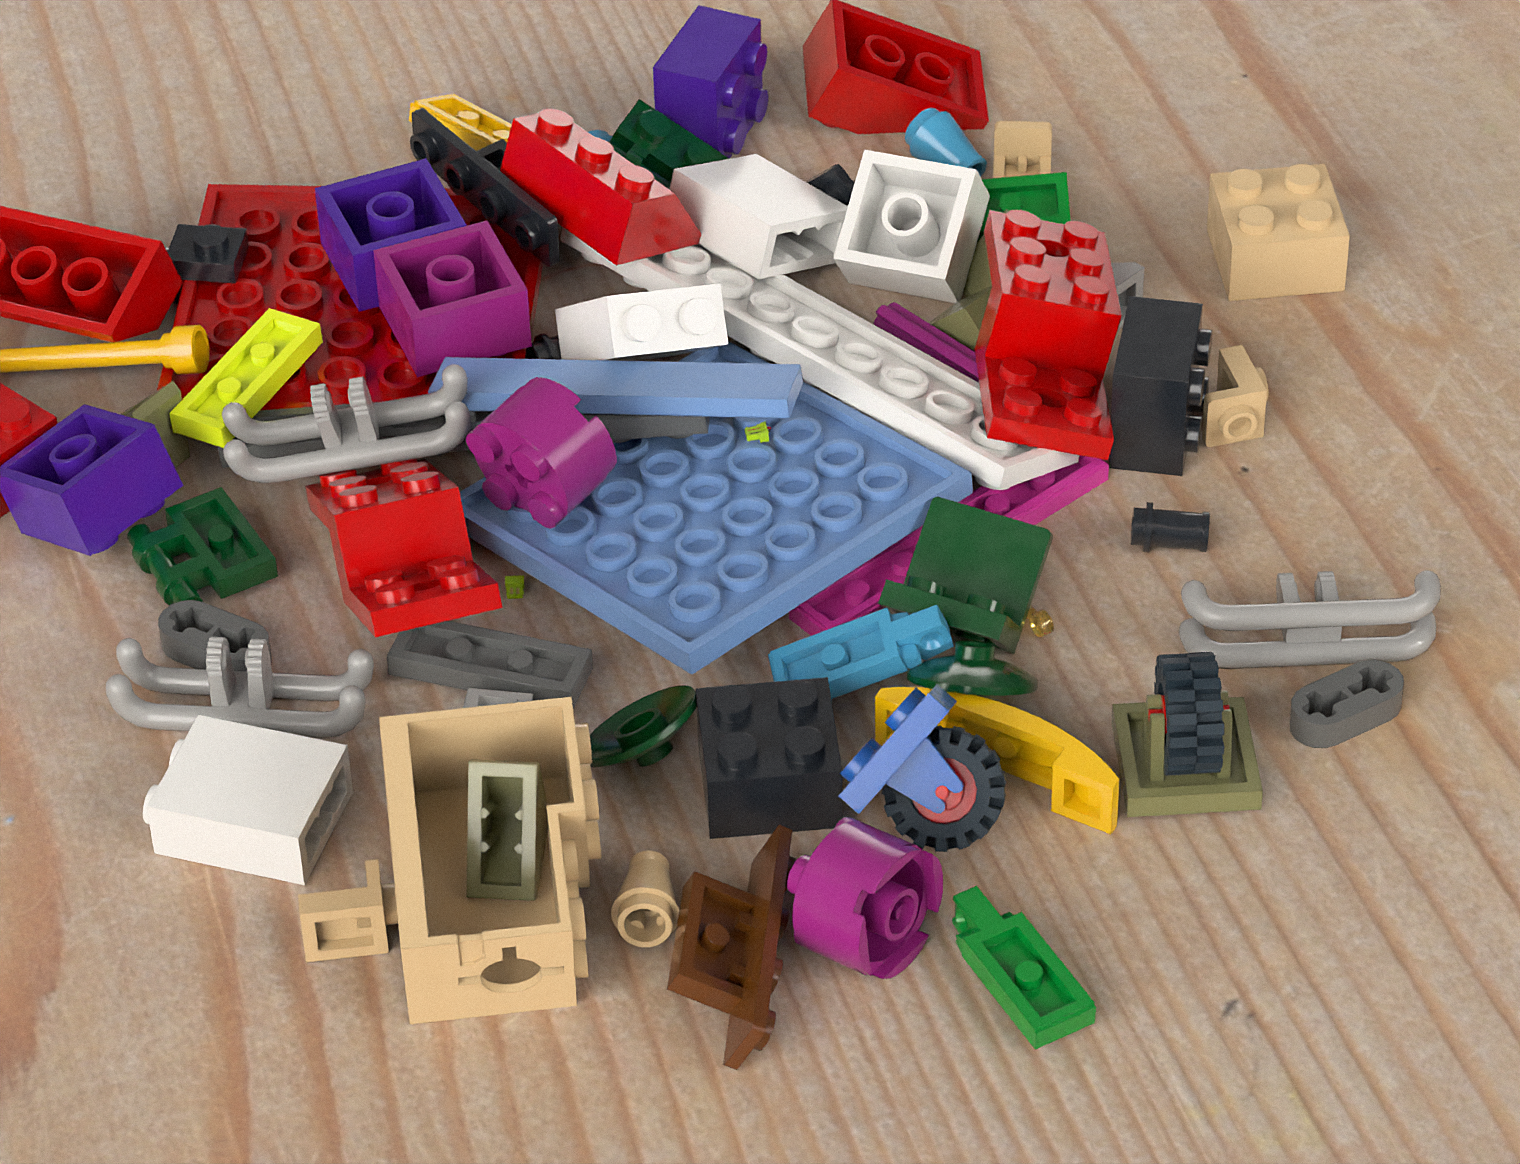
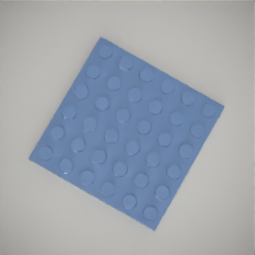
[460,341,973,675]

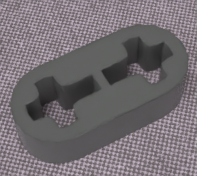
[158,600,272,671]
[1289,660,1404,748]

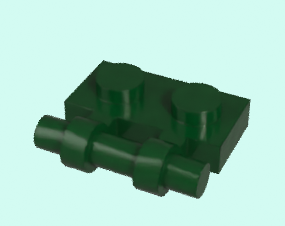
[607,99,729,189]
[127,487,278,606]

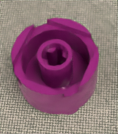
[466,377,617,529]
[787,817,943,979]

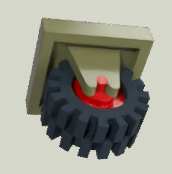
[1112,652,1263,817]

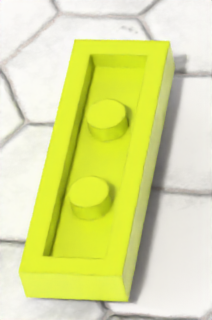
[169,308,323,448]

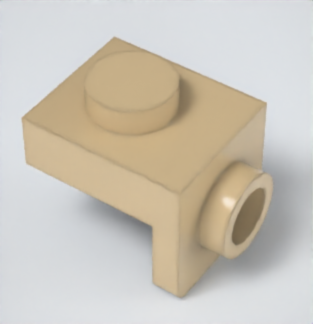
[993,121,1052,178]
[1202,345,1269,447]

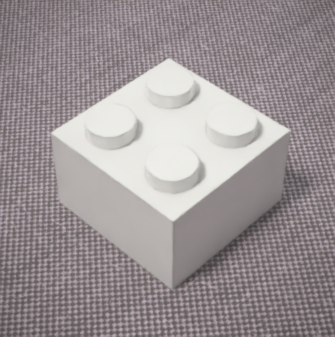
[833,150,990,303]

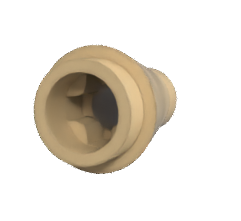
[611,851,679,947]

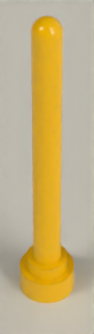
[0,325,209,374]

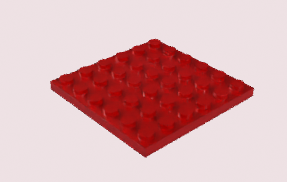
[157,184,543,410]

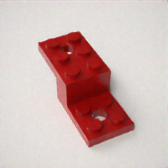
[975,210,1122,460]
[305,459,503,638]

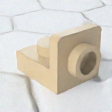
[298,859,398,963]

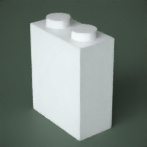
[669,154,848,279]
[555,283,728,361]
[143,715,353,885]

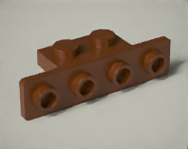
[667,825,796,1070]

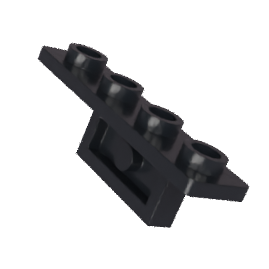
[410,108,560,267]

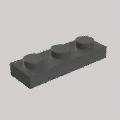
[387,621,593,709]

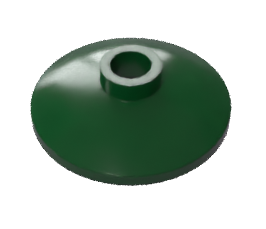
[907,641,1038,696]
[590,685,697,767]

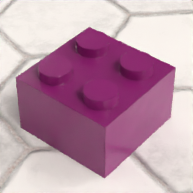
[373,221,532,377]

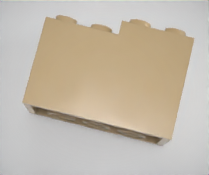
[379,697,601,1024]

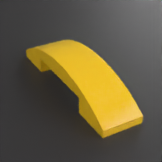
[875,687,1119,834]

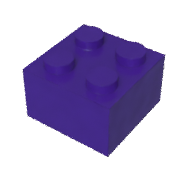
[653,5,769,159]
[315,158,467,312]
[0,404,183,556]

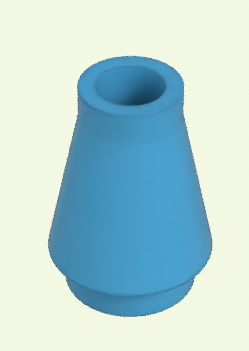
[905,108,987,178]

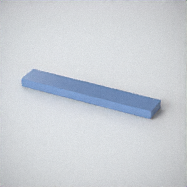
[428,357,803,418]

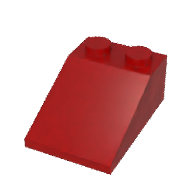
[802,0,989,134]

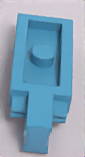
[768,605,954,699]

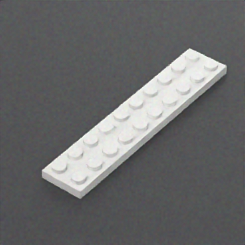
[560,227,1079,490]

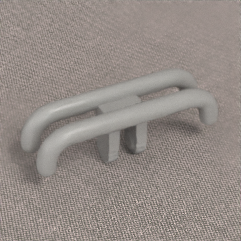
[222,364,471,483]
[1179,570,1441,669]
[106,637,374,738]

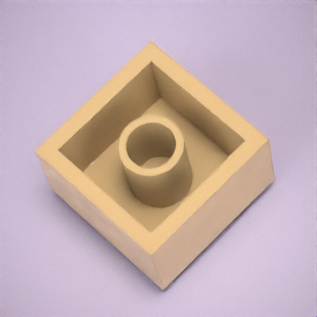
[1207,164,1350,301]

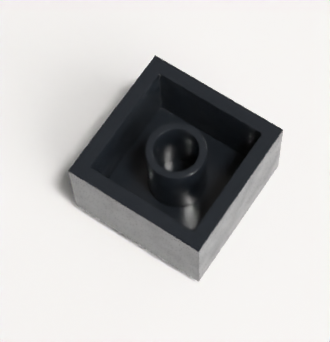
[1109,296,1212,476]
[696,677,843,839]

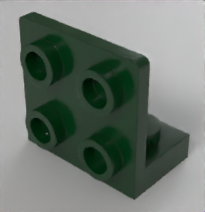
[878,497,1053,654]

